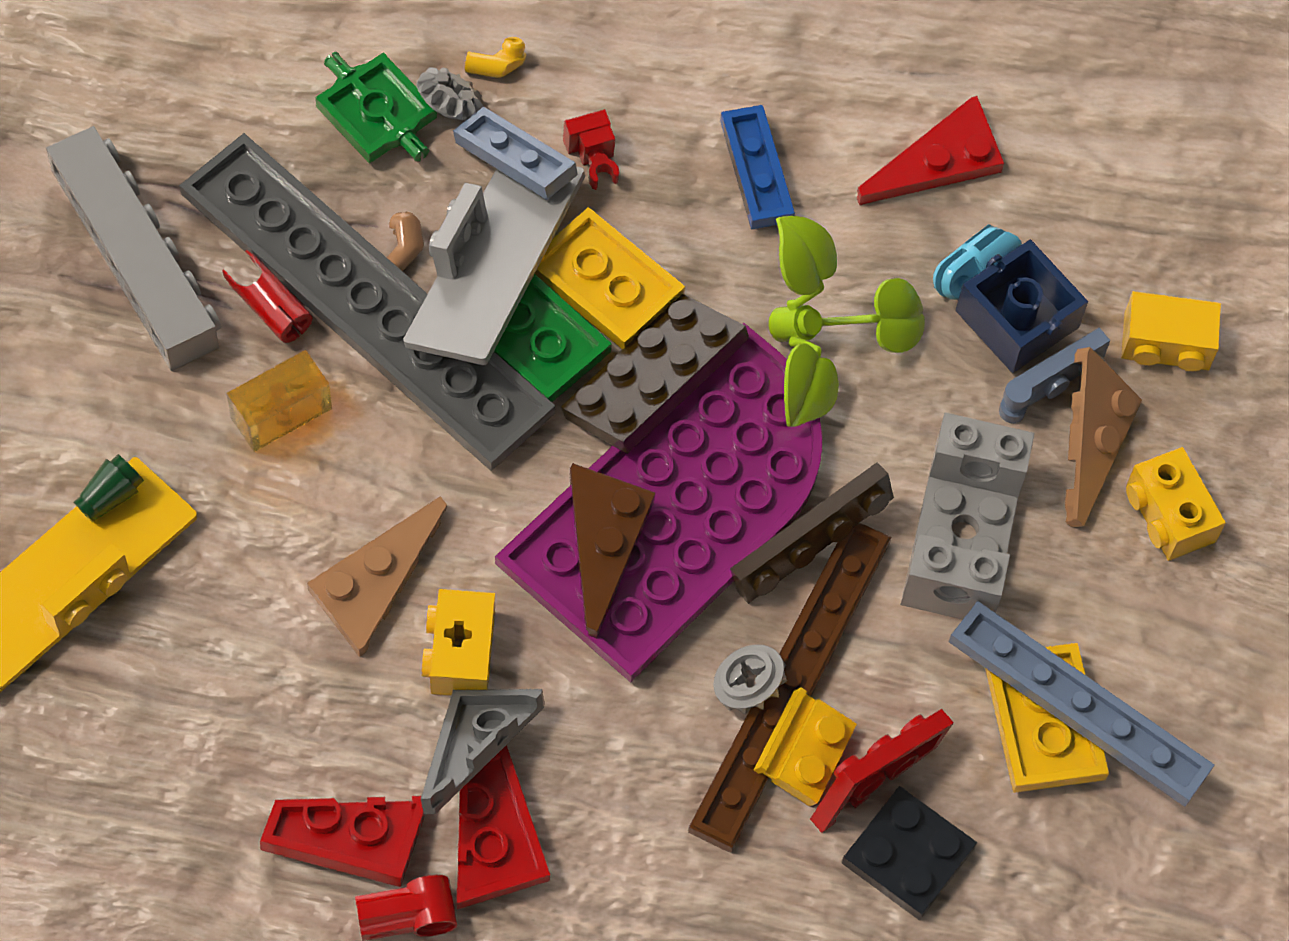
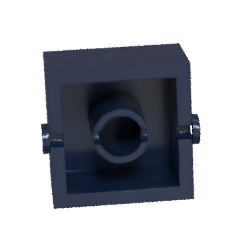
[955,239,1089,373]

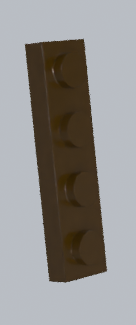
[730,462,894,604]

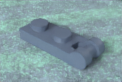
[999,327,1110,423]

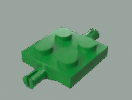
[315,52,437,164]

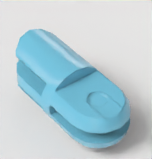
[933,224,1022,300]

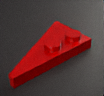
[857,96,1004,205]

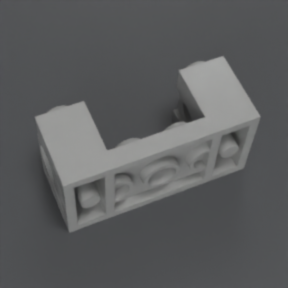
[900,412,1035,620]

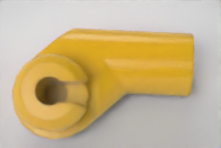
[465,37,526,78]

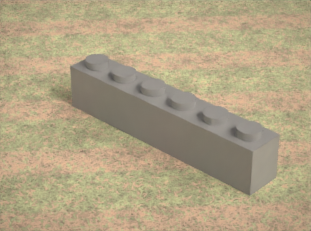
[46,126,221,371]

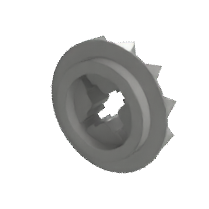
[417,67,483,120]
[713,645,787,714]

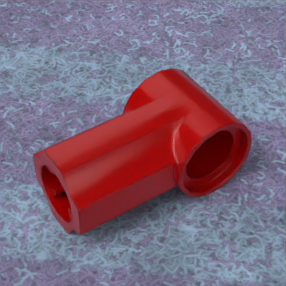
[355,875,457,941]

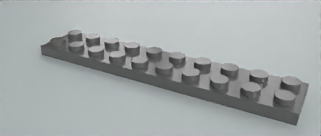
[179,133,555,471]

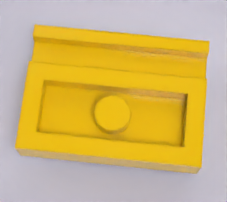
[754,687,857,807]

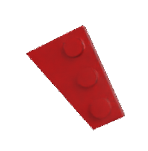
[457,745,550,910]

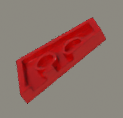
[810,709,954,833]
[260,796,425,887]

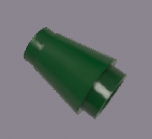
[73,454,144,522]

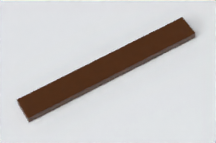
[688,523,892,853]

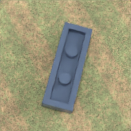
[453,107,578,200]

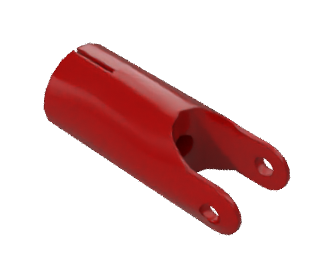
[222,250,313,343]

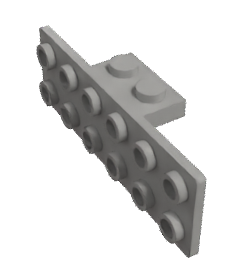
[403,167,585,365]

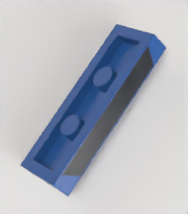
[720,105,795,230]

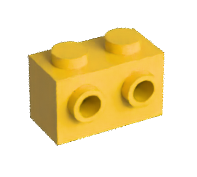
[1126,447,1226,561]

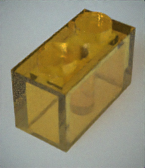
[226,350,332,452]

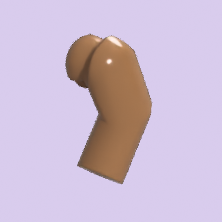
[386,211,424,272]

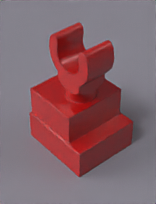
[563,109,619,190]

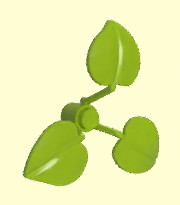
[769,216,925,427]

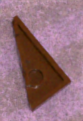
[570,463,655,639]

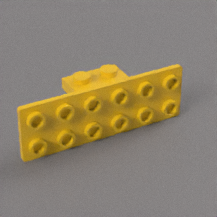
[0,457,197,693]

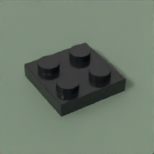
[842,786,977,921]

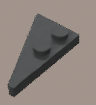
[421,689,545,814]

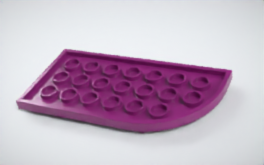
[495,322,822,683]

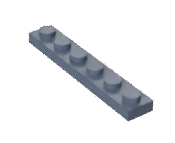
[949,601,1215,807]

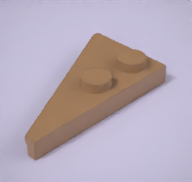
[1065,347,1142,527]
[307,496,447,657]

